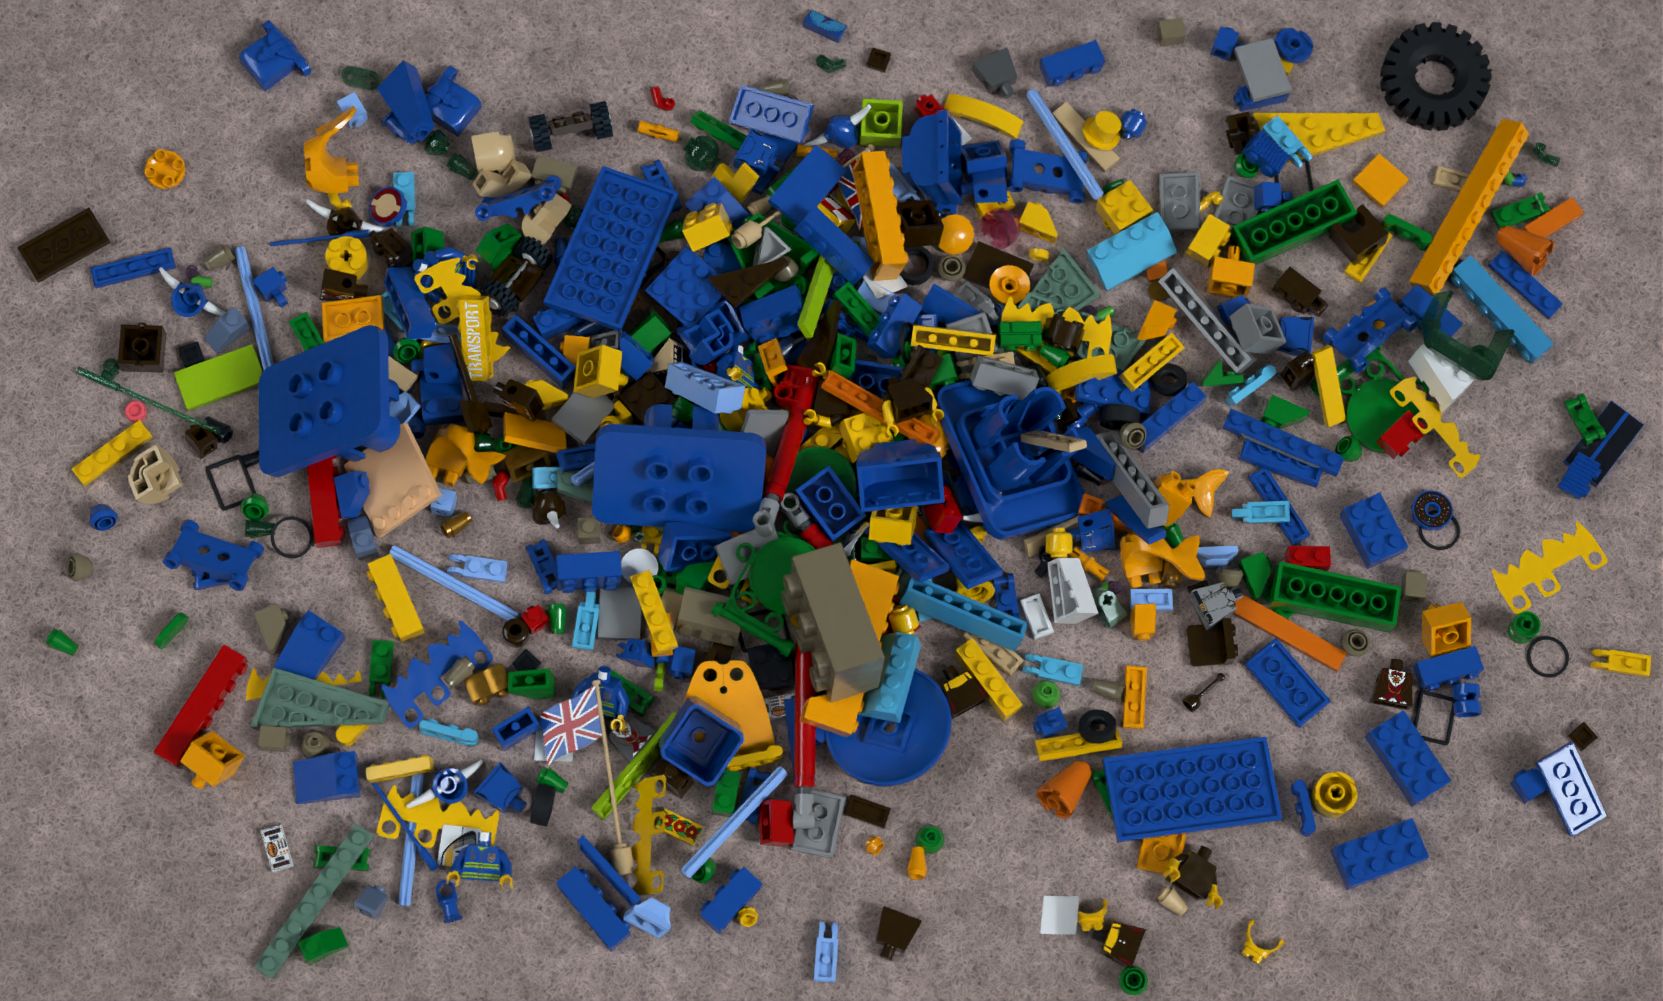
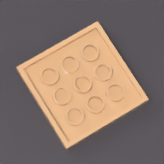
[343,423,442,537]

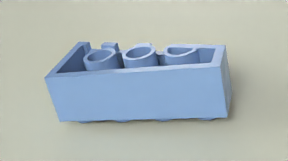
[665,362,745,413]

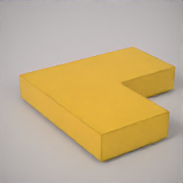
[711,163,760,204]

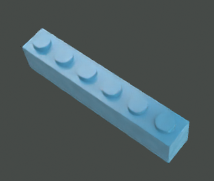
[1449,255,1554,364]
[899,576,1028,652]

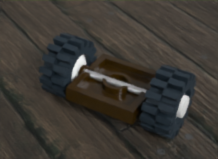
[528,101,613,153]
[479,236,553,318]

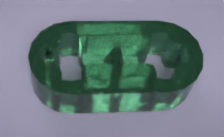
[341,66,380,91]

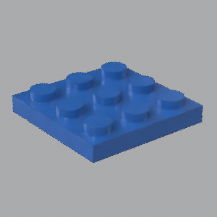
[645,246,723,329]

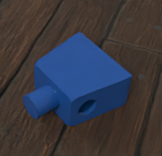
[961,167,1008,203]
[412,343,459,384]

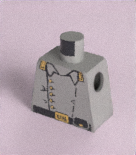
[1189,582,1243,630]

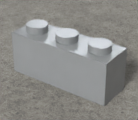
[970,355,1039,400]

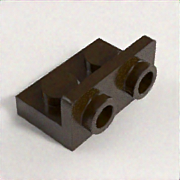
[900,345,943,388]

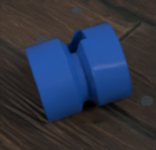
[1452,683,1482,717]

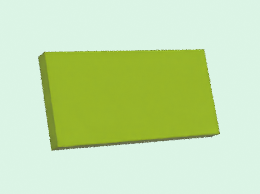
[174,344,263,411]

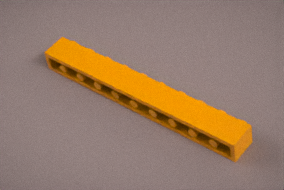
[1409,119,1529,297]

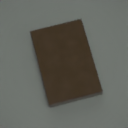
[963,241,1034,290]

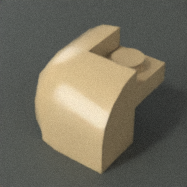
[471,132,515,175]
[522,194,572,245]
[128,444,183,504]

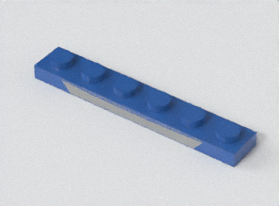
[1222,409,1344,477]

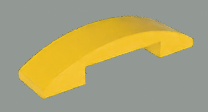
[943,94,1024,139]
[1045,354,1117,395]

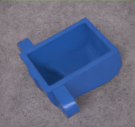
[239,20,312,91]
[425,66,482,137]

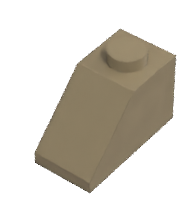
[254,603,289,655]

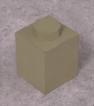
[1154,18,1186,47]
[578,517,600,545]
[1401,569,1427,603]
[258,725,291,752]

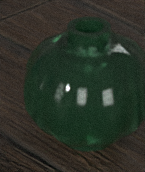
[683,135,720,172]

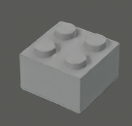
[1229,304,1286,354]

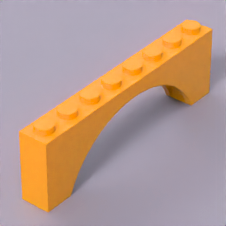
[799,560,900,737]

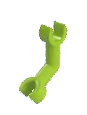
[654,658,665,692]

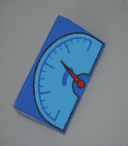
[803,10,847,43]

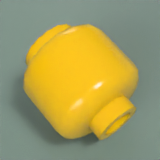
[1045,528,1073,558]
[889,604,919,635]

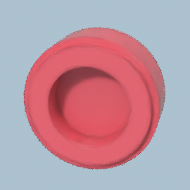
[125,401,147,422]

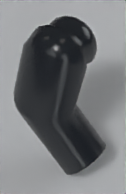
[1034,545,1053,578]

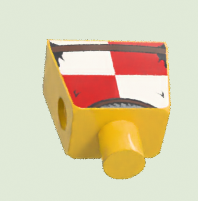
[817,194,856,234]

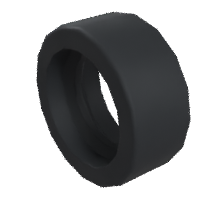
[900,246,934,286]
[1100,404,1140,431]
[530,784,556,827]

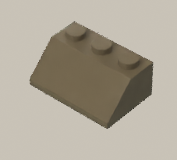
[675,587,747,647]

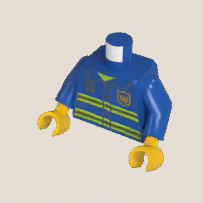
[413,247,478,313]
[716,345,772,402]
[570,666,629,731]
[446,832,514,890]

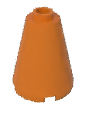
[1496,225,1555,276]
[1037,761,1092,819]

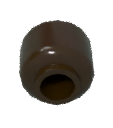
[502,618,530,648]

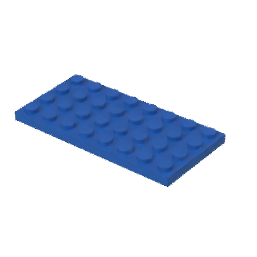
[543,166,679,332]
[1102,737,1282,843]

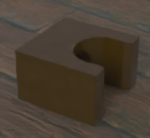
[1329,204,1389,266]

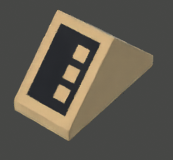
[646,338,683,378]

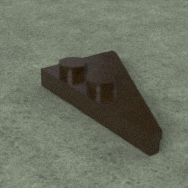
[708,258,789,309]
[794,301,842,372]

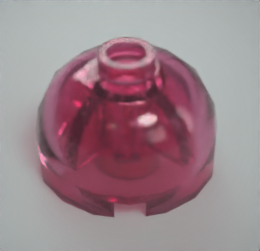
[981,208,1021,249]

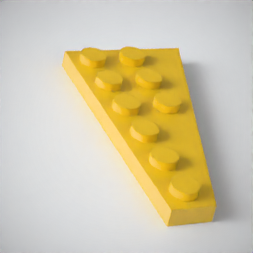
[1252,113,1386,165]

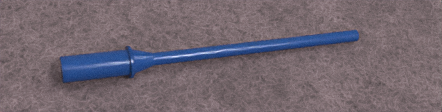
[270,229,370,246]
[372,782,439,872]

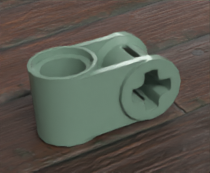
[1092,587,1127,628]

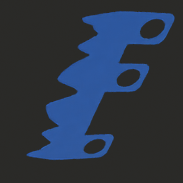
[382,620,493,729]

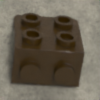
[370,227,413,268]
[1186,618,1238,667]

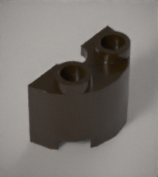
[1225,111,1256,155]
[1041,314,1085,354]

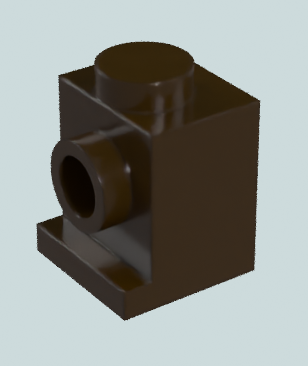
[185,421,217,460]

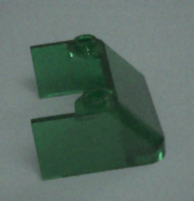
[1421,290,1515,381]

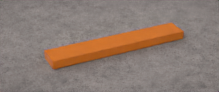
[821,370,939,445]
[1233,595,1347,672]

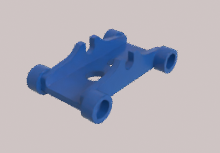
[1007,139,1087,204]
[475,175,562,221]
[1322,287,1420,373]
[163,519,264,591]

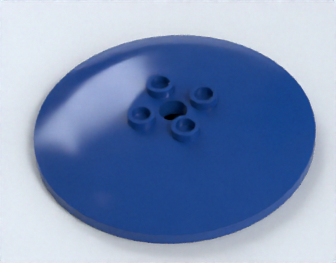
[825,669,952,786]

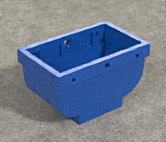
[902,110,962,205]
[856,439,945,512]

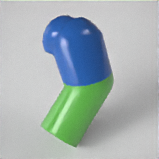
[1503,170,1527,187]

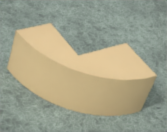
[472,159,532,198]

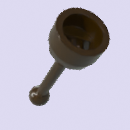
[606,373,647,402]
[1182,673,1225,712]

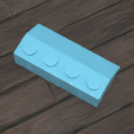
[1087,212,1177,291]
[859,632,921,723]

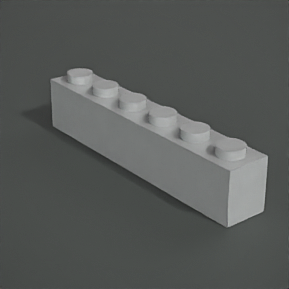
[1158,268,1257,373]
[1096,431,1169,529]

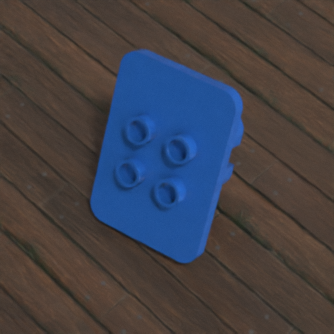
[259,325,400,477]
[934,380,1084,540]
[592,404,766,532]

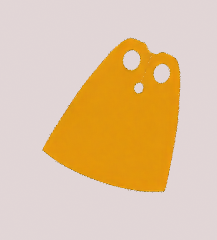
[683,660,775,756]

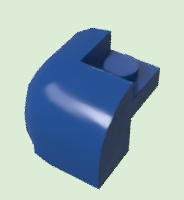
[680,309,734,365]

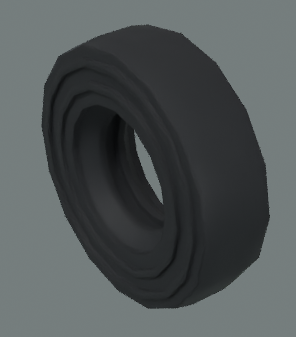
[1150,363,1188,396]
[1079,710,1116,744]

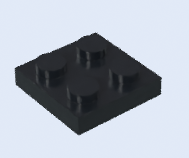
[748,646,795,690]

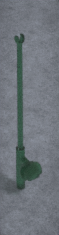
[76,358,222,435]

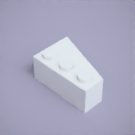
[1408,338,1475,413]
[1047,557,1098,624]

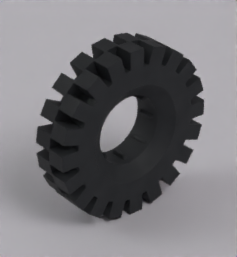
[1380,22,1492,131]

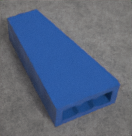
[377,60,435,141]

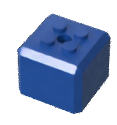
[659,696,744,786]

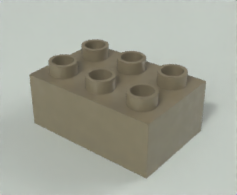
[781,543,885,703]

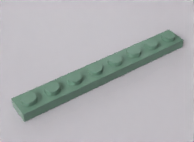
[254,823,374,979]

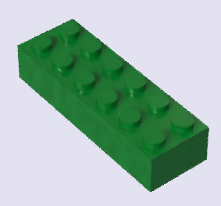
[1230,179,1357,266]
[1268,561,1402,633]

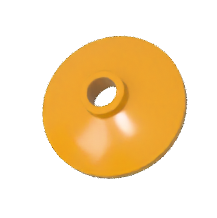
[989,265,1030,304]

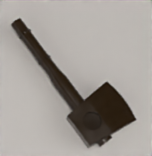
[448,334,493,434]

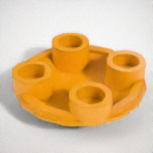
[144,149,186,189]
[938,214,974,255]

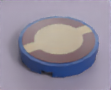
[369,187,407,227]

